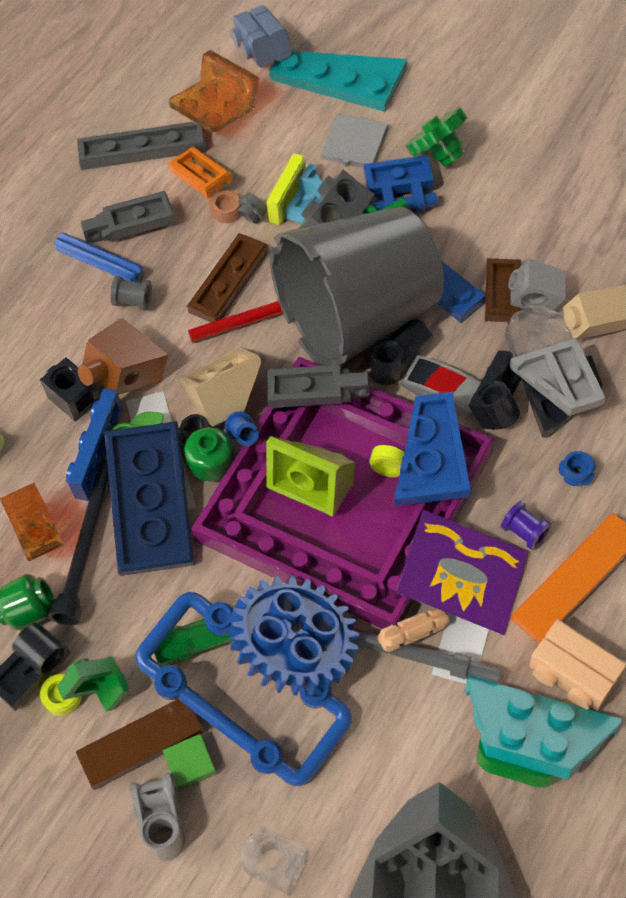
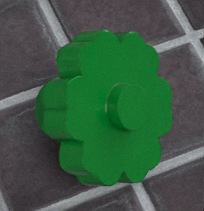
[405,107,467,167]

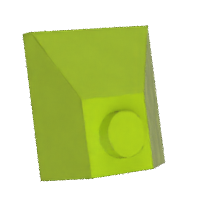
[267,436,355,516]

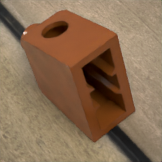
[78,318,168,395]

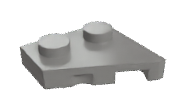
[510,338,606,416]

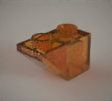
[0,482,64,562]

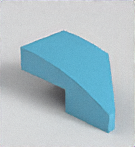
[286,164,324,223]

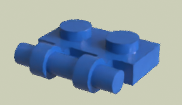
[363,155,438,212]

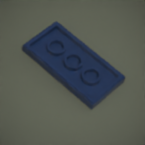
[104,421,195,576]

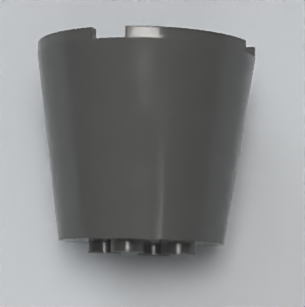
[270,207,444,366]

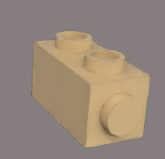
[563,285,626,339]

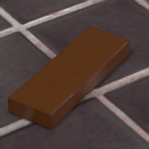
[187,233,268,323]
[75,699,204,790]

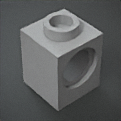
[508,258,565,317]

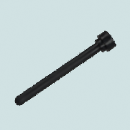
[48,460,109,626]

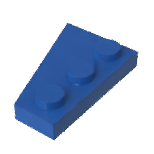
[394,392,471,506]

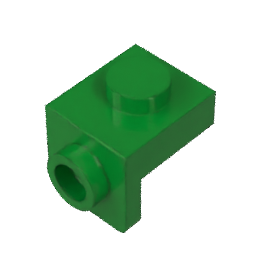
[57,656,129,711]

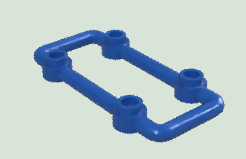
[135,592,352,786]

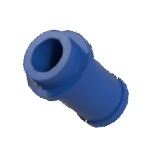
[225,411,259,446]

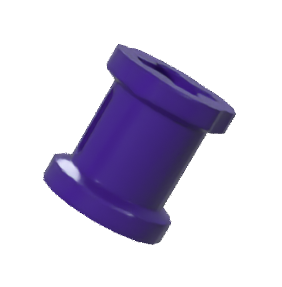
[501,500,552,550]

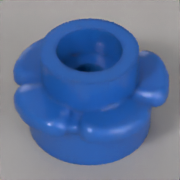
[558,451,596,486]

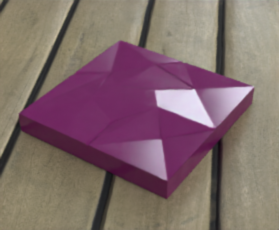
[191,357,494,629]

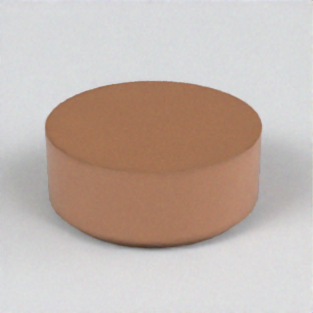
[209,190,241,223]

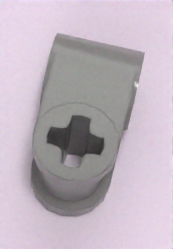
[130,772,185,861]

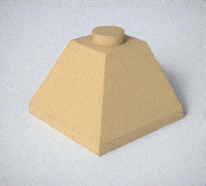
[178,347,261,427]

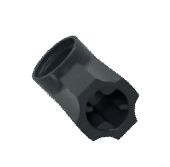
[370,318,433,386]

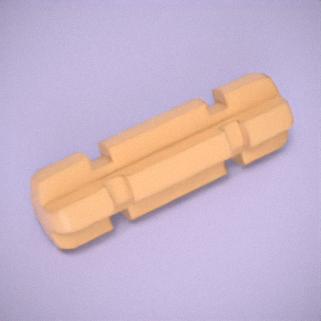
[378,608,449,652]

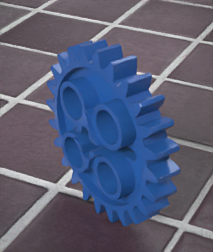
[228,576,359,696]

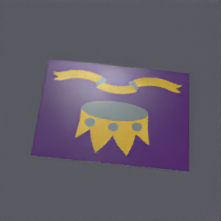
[396,510,528,635]

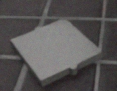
[321,114,388,168]

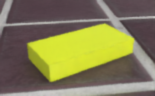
[266,153,306,226]

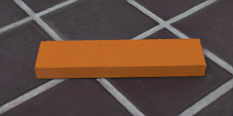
[511,512,626,644]

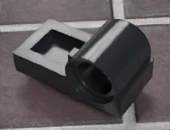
[468,350,521,430]
[0,623,71,711]

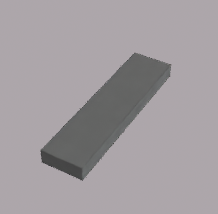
[77,120,207,170]

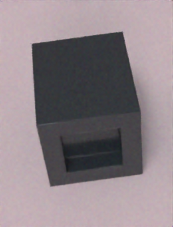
[39,357,100,422]

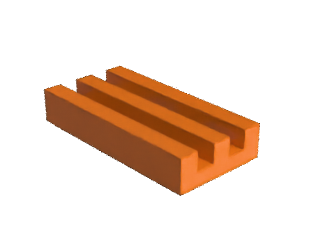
[168,147,233,199]

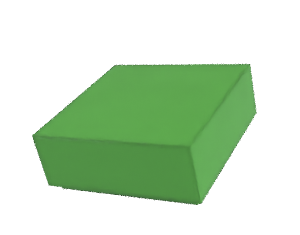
[163,734,217,791]

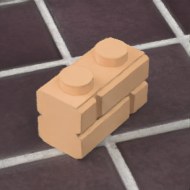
[529,619,626,712]

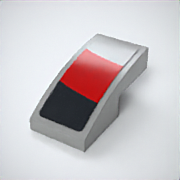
[400,355,481,418]

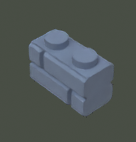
[231,5,292,68]

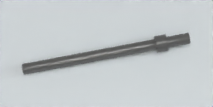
[352,628,502,683]

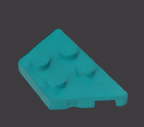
[465,675,622,780]

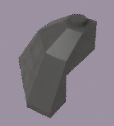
[349,782,517,898]

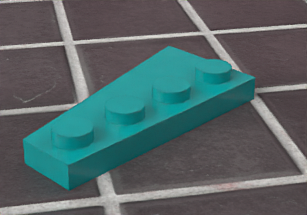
[269,51,407,112]

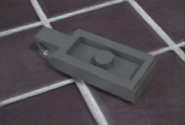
[81,191,176,243]
[268,365,370,408]

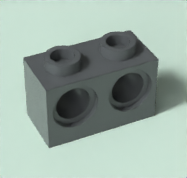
[299,170,374,228]

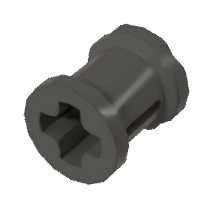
[110,276,152,310]

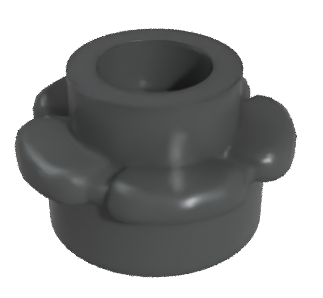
[238,192,268,223]

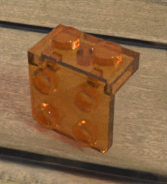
[169,50,259,132]

